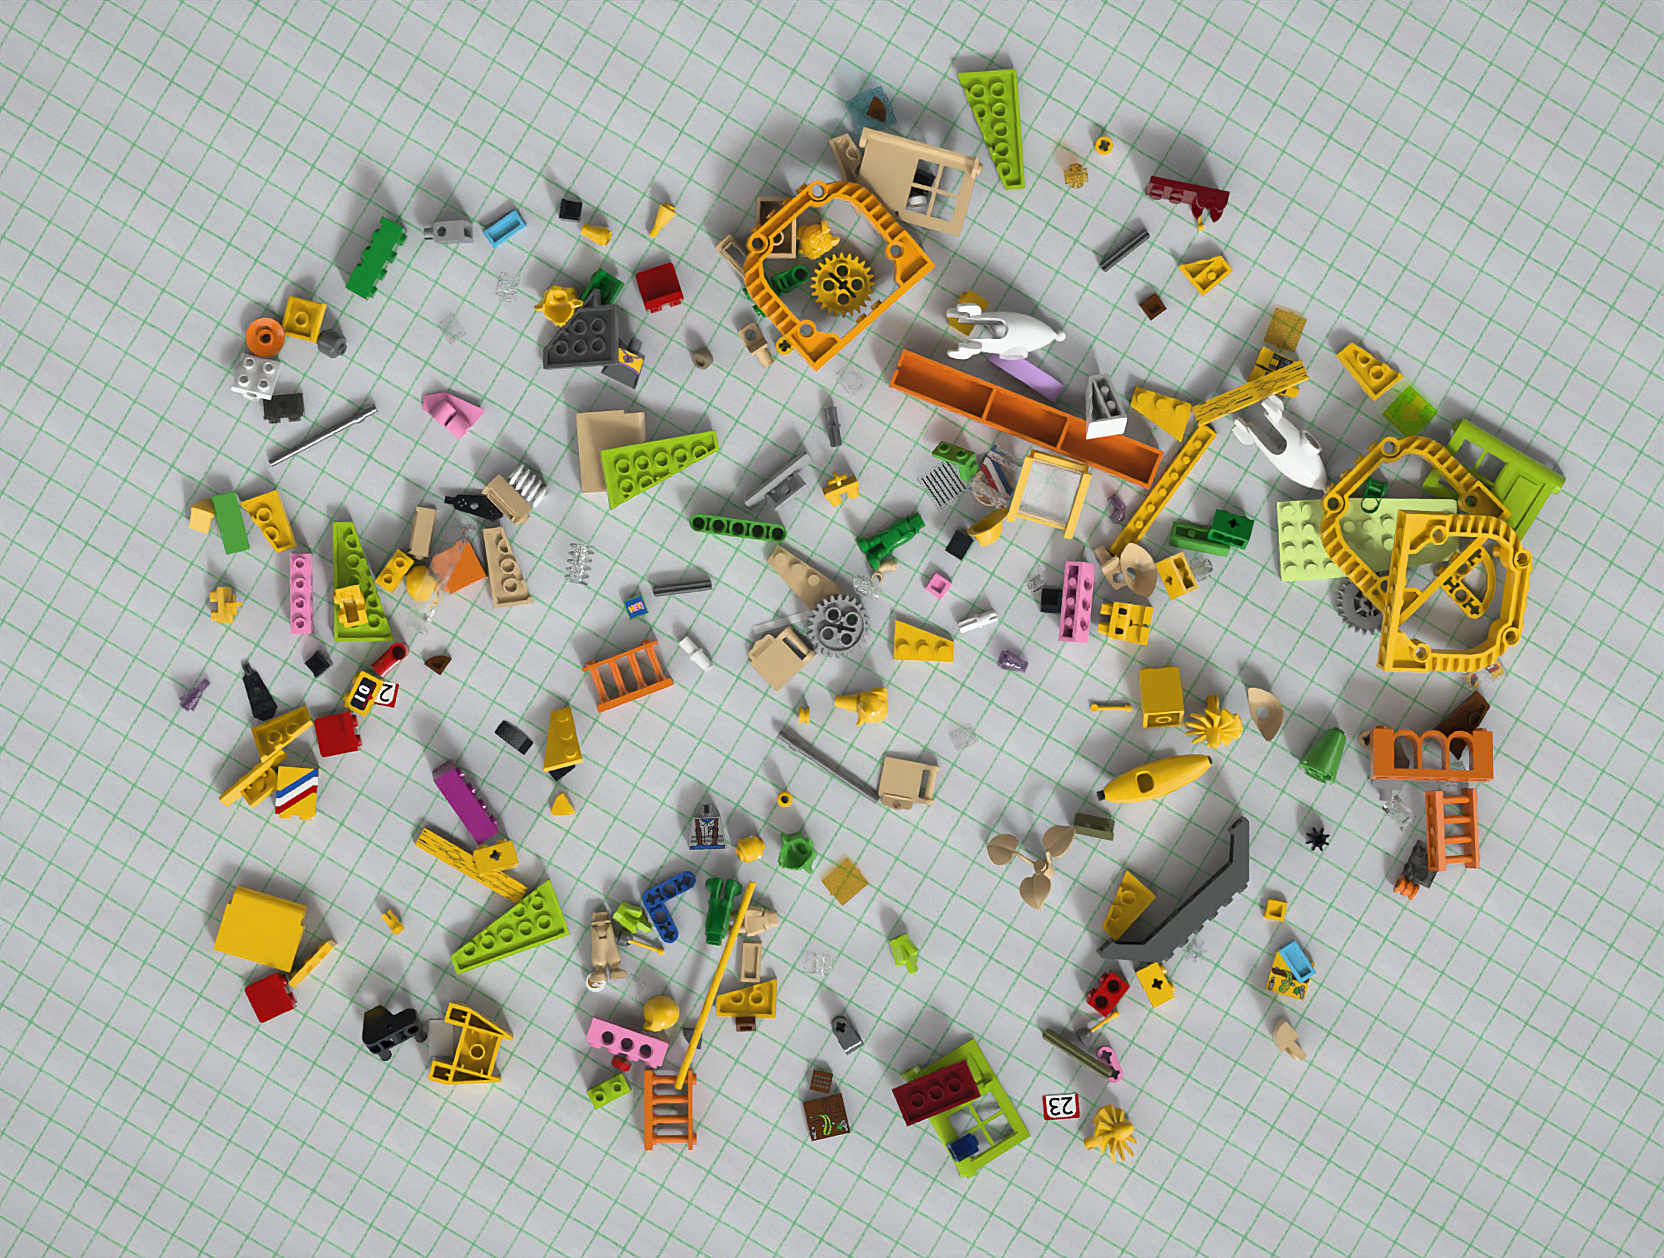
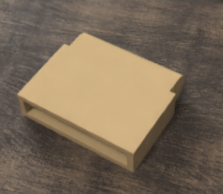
[576,410,647,494]

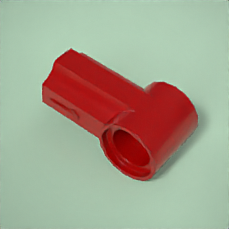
[371,642,409,678]

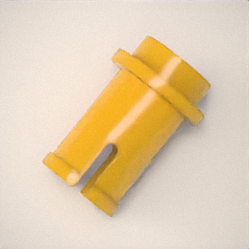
[777,791,793,807]
[381,909,405,936]

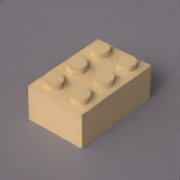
[756,197,796,260]

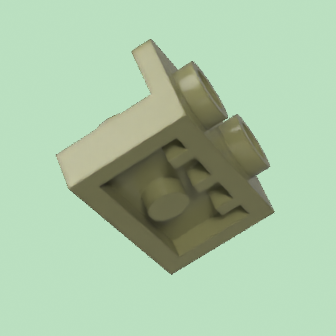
[1073,813,1115,841]

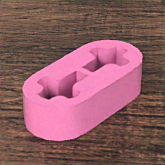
[1096,1046,1123,1083]

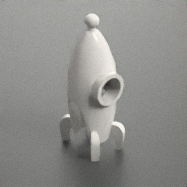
[946,303,1066,360]
[1232,395,1328,495]

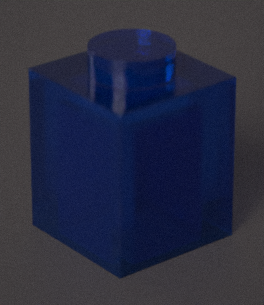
[945,1133,979,1162]

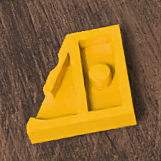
[1178,255,1233,297]

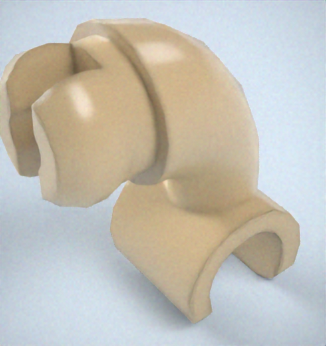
[871,559,898,584]

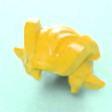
[796,220,840,260]
[534,285,583,327]
[856,687,889,726]

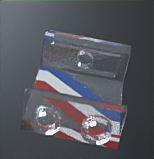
[969,444,1024,508]

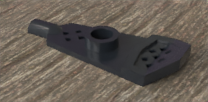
[444,494,503,522]
[242,663,278,721]

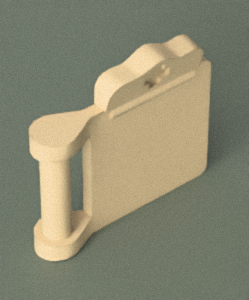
[748,625,817,691]
[878,757,940,810]

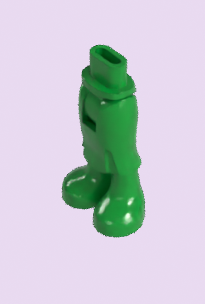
[855,513,926,571]
[705,877,743,946]

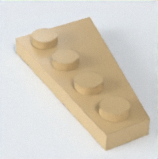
[828,133,863,216]
[482,527,534,609]
[767,545,844,622]

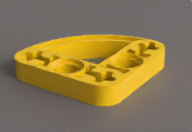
[1440,546,1496,619]

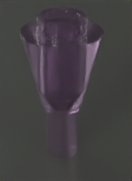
[179,678,211,712]

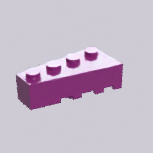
[432,759,499,845]

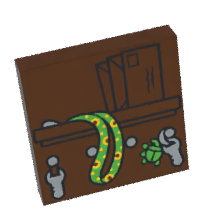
[803,1093,851,1141]

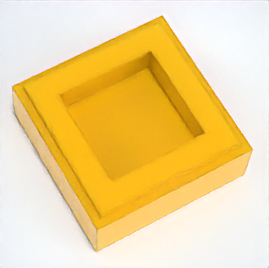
[1263,898,1288,922]

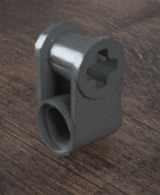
[831,1016,864,1055]

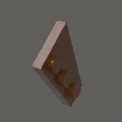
[1432,691,1490,760]

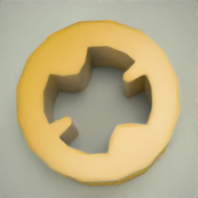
[1095,136,1113,155]
[776,337,793,355]
[799,706,810,724]

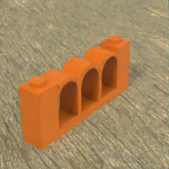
[1370,725,1494,782]

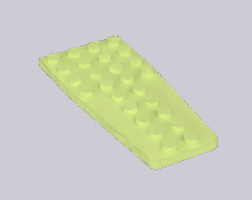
[1276,498,1459,582]

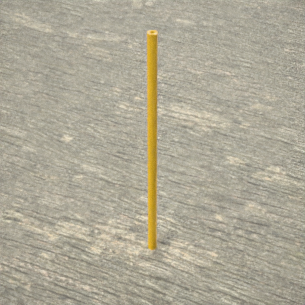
[674,880,756,1090]

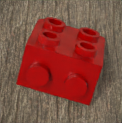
[635,263,685,314]
[314,711,363,757]
[244,971,297,1023]

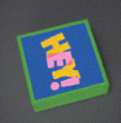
[623,594,649,620]

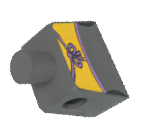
[601,338,645,389]

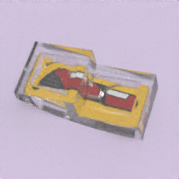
[1462,657,1508,694]

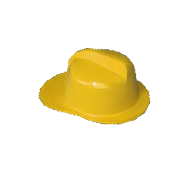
[967,507,1009,547]

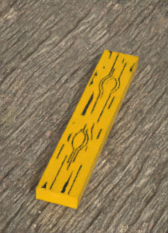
[1191,360,1310,426]
[415,828,529,904]

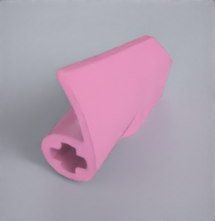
[423,392,484,439]

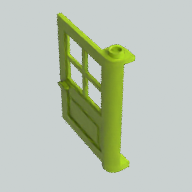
[1421,416,1566,541]
[900,1038,1031,1179]

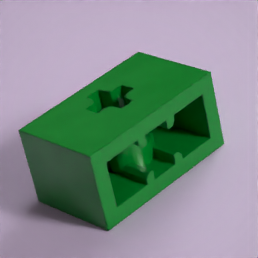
[1207,509,1254,550]

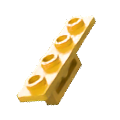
[218,749,289,808]

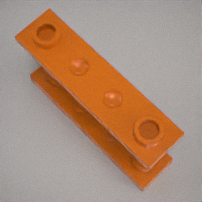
[582,638,674,713]
[1425,788,1480,872]
[644,1068,697,1150]

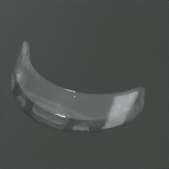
[406,517,477,636]

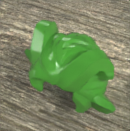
[778,831,818,874]

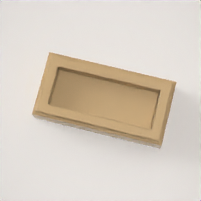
[740,941,762,983]

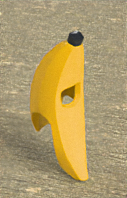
[1096,754,1213,803]

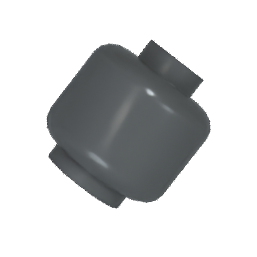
[316,329,347,358]

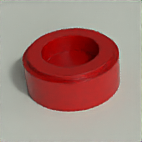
[611,1056,632,1072]

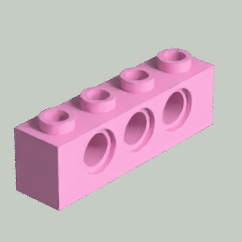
[290,554,313,634]
[1058,561,1095,643]
[586,1016,669,1068]

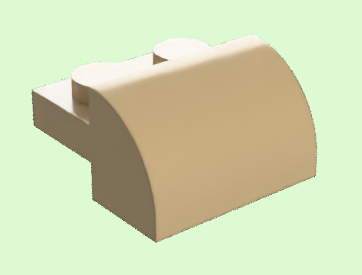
[1272,1017,1307,1061]

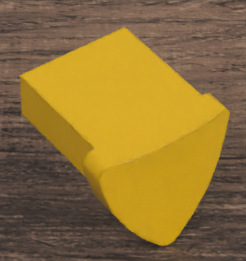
[189,499,215,534]
[551,792,576,816]

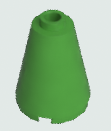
[1298,727,1346,785]

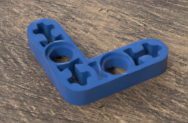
[642,871,696,943]

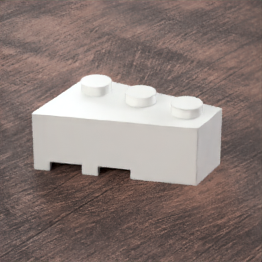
[1086,373,1127,439]

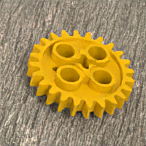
[810,253,875,318]

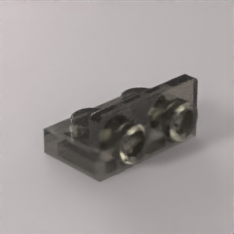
[263,393,306,424]
[1401,840,1446,889]

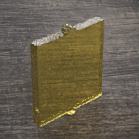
[1263,308,1307,352]
[821,858,869,906]

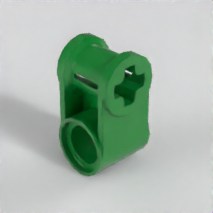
[770,265,810,296]
[1361,475,1388,514]

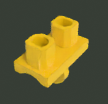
[822,471,860,507]
[209,587,242,624]

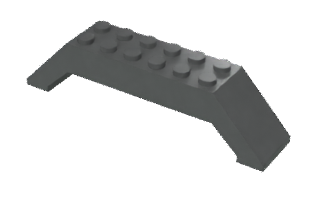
[1096,816,1249,963]

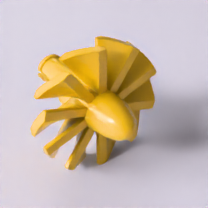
[1185,695,1243,749]
[1083,1104,1137,1163]

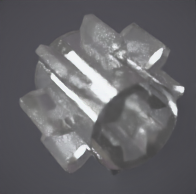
[1189,555,1213,582]
[1182,938,1207,963]

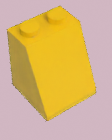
[1138,665,1184,729]

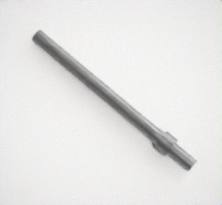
[268,405,378,467]
[777,730,880,804]

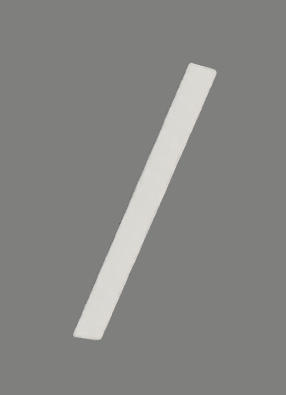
[753,610,814,634]

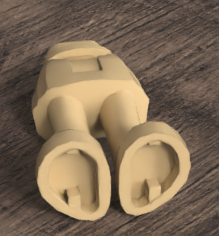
[726,905,778,937]

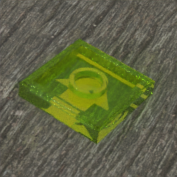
[1382,385,1438,437]

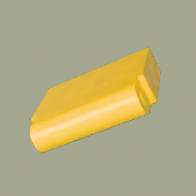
[213,885,307,973]

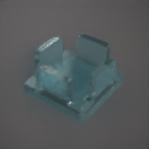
[844,86,897,138]

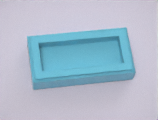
[483,209,527,249]
[1278,939,1316,983]

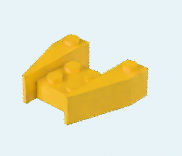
[427,1000,514,1085]

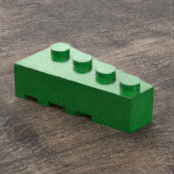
[345,216,408,301]

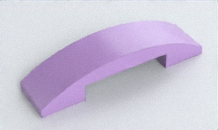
[987,353,1064,403]

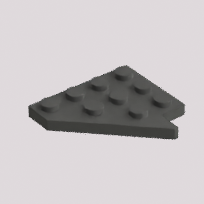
[543,289,619,370]

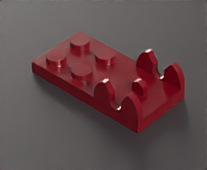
[1145,176,1230,223]
[892,1058,981,1127]

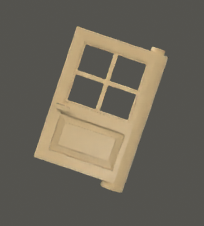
[850,127,983,237]

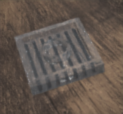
[916,460,972,511]

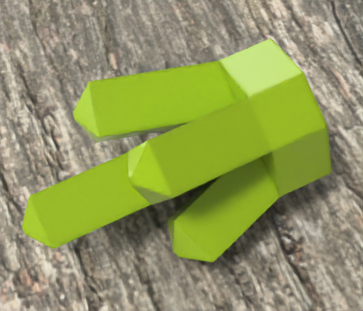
[612,901,652,934]
[888,933,919,974]

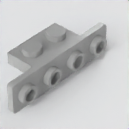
[743,451,812,511]

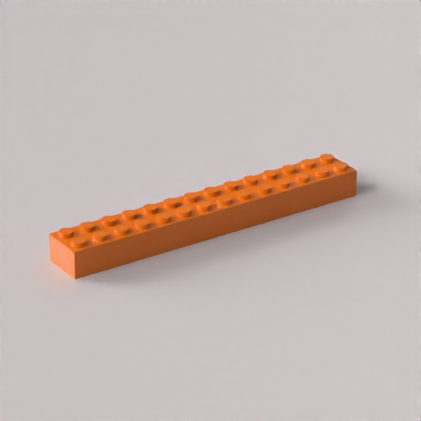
[888,349,1164,490]

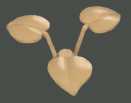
[987,825,1076,911]

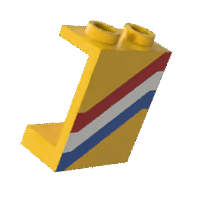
[275,765,320,820]

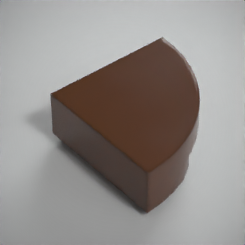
[866,96,886,123]
[424,655,452,675]

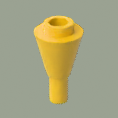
[649,202,677,238]

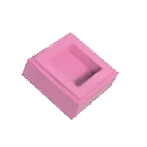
[924,572,952,599]

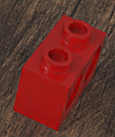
[1086,970,1131,1018]

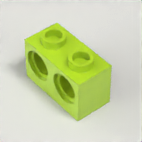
[586,1071,632,1110]

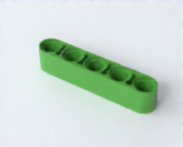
[689,514,787,543]

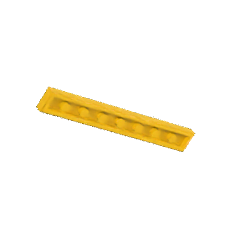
[1107,425,1217,560]

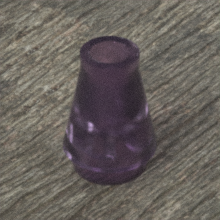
[997,651,1028,673]

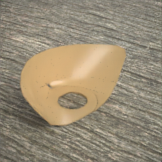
[1120,543,1157,597]
[1248,688,1284,742]

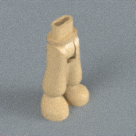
[590,912,628,983]

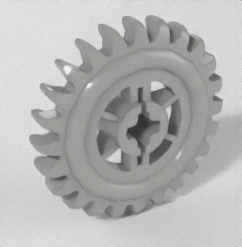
[1335,570,1388,635]

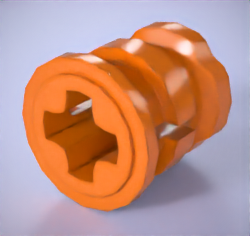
[1393,875,1420,900]

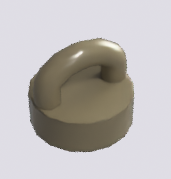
[692,348,713,370]

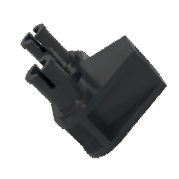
[362,1005,428,1061]

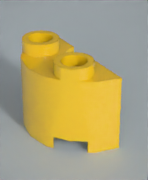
[333,584,368,628]

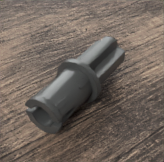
[824,407,842,447]

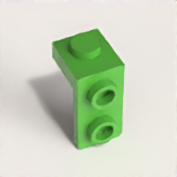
[932,441,978,482]

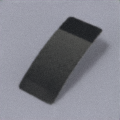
[495,721,533,755]

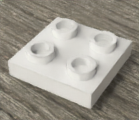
[232,353,281,401]

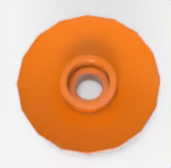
[246,318,285,357]

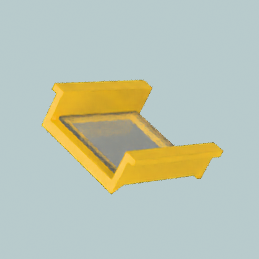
[1006,449,1092,539]

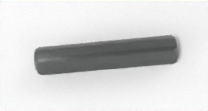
[1099,229,1150,272]
[653,580,712,597]

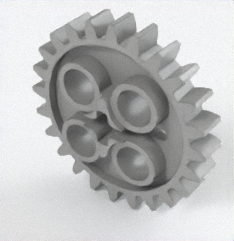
[806,593,871,659]

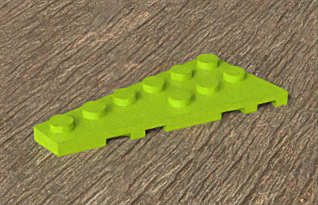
[957,69,1025,191]
[599,430,719,510]
[333,522,395,642]
[450,878,570,975]

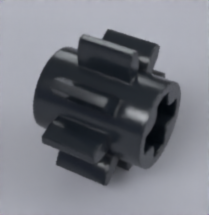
[1305,827,1330,851]

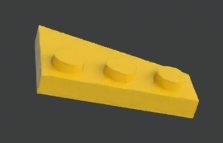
[1335,342,1404,402]
[1130,387,1193,443]
[240,490,297,553]
[893,620,954,662]
[251,705,313,763]
[543,706,583,772]
[1102,871,1156,941]
[288,939,337,989]
[716,979,777,1019]

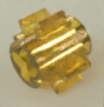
[1064,163,1088,189]

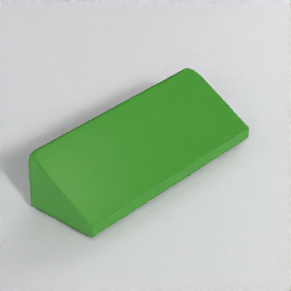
[211,491,250,555]
[1169,522,1230,557]

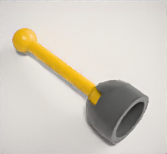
[617,930,665,955]
[1075,1010,1120,1045]

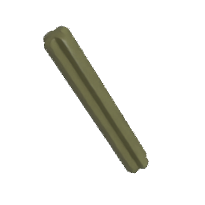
[1042,1029,1113,1079]

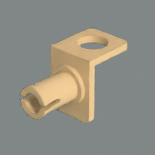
[737,322,774,368]
[1094,545,1131,591]

